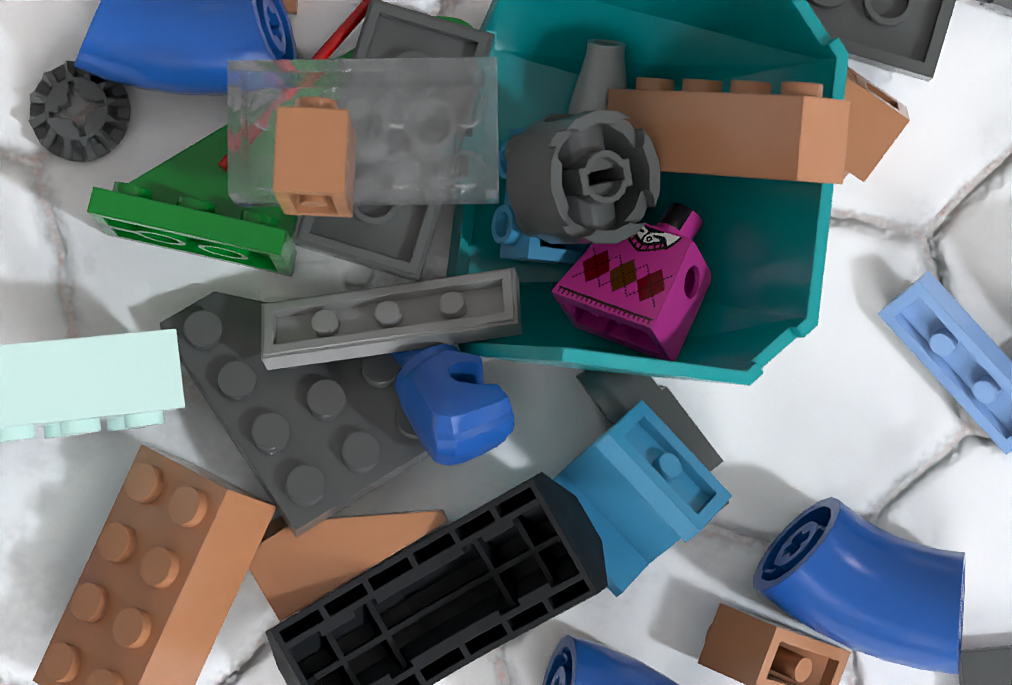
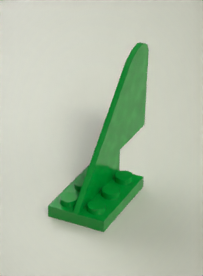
[87,16,473,277]

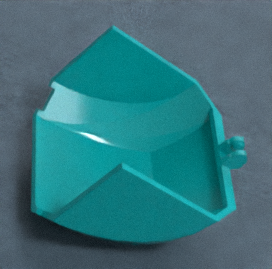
[446,0,849,386]

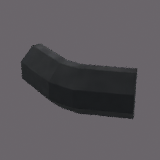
[265,472,608,685]

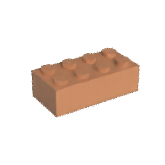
[32,444,276,685]

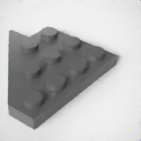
[160,291,459,537]

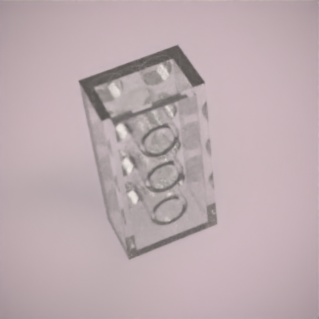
[228,57,499,207]

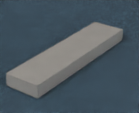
[261,267,522,370]

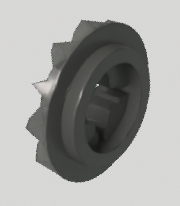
[28,60,131,162]

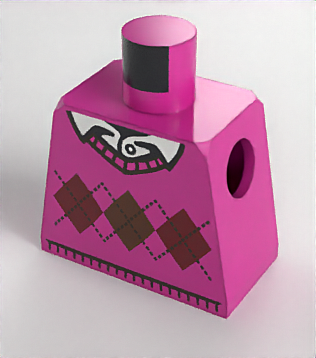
[552,202,711,362]

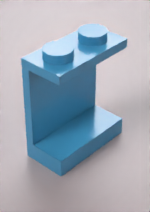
[553,400,732,597]

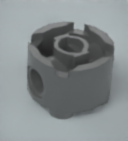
[505,110,660,244]

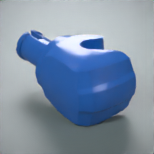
[391,344,515,466]

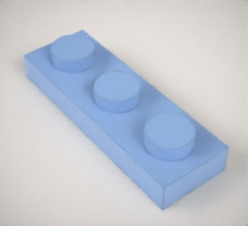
[878,270,1012,455]

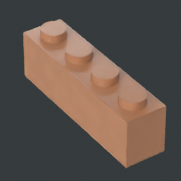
[607,77,850,184]

